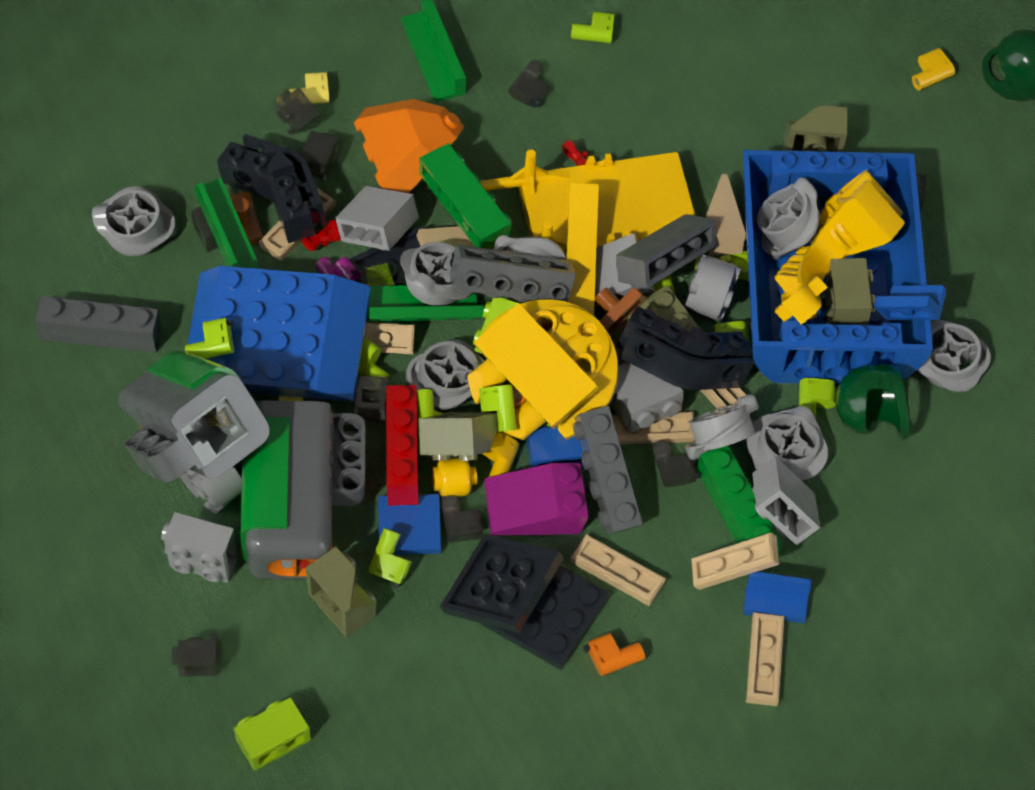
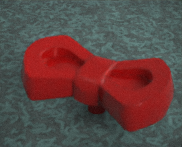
[561,140,588,166]
[301,220,341,251]

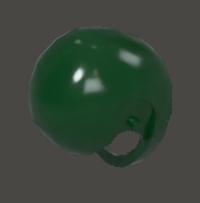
[982,30,1035,102]
[836,364,910,441]

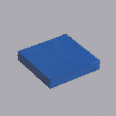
[378,494,441,555]

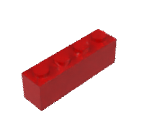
[386,385,418,506]

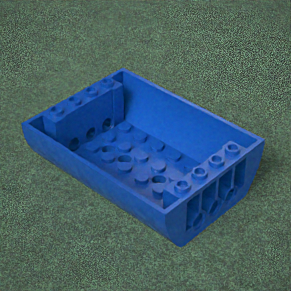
[742,150,933,384]

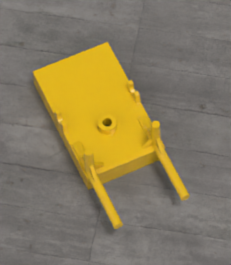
[480,149,695,260]

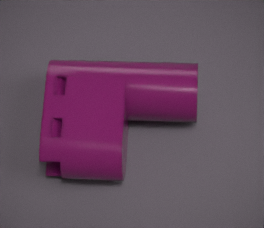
[315,257,362,282]

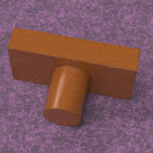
[230,191,263,246]
[594,287,647,336]

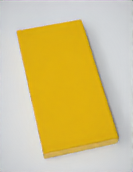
[473,303,599,429]

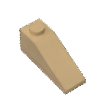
[706,174,746,256]

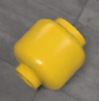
[432,457,477,498]

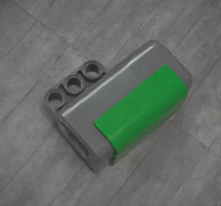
[118,351,269,483]
[240,401,365,580]

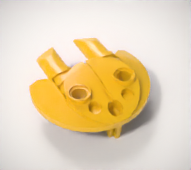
[468,299,618,440]

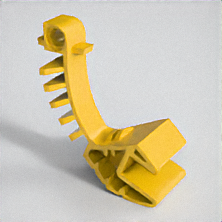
[774,170,905,325]

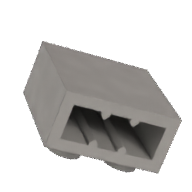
[335,186,419,251]
[594,233,655,314]
[610,362,684,433]
[752,456,820,545]
[161,512,238,583]

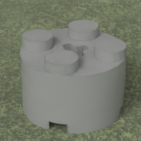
[684,254,741,321]
[180,467,242,514]

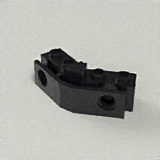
[217,134,327,243]
[616,306,755,390]

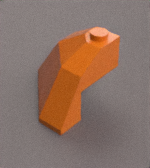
[354,99,465,193]

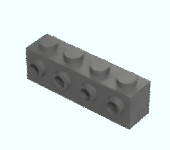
[616,214,716,288]
[449,245,576,302]
[35,296,161,352]
[573,406,643,535]

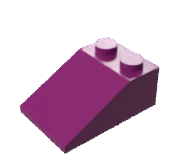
[484,463,588,535]

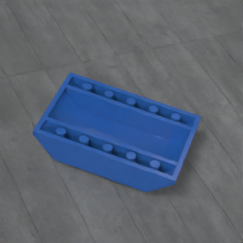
[188,266,371,402]

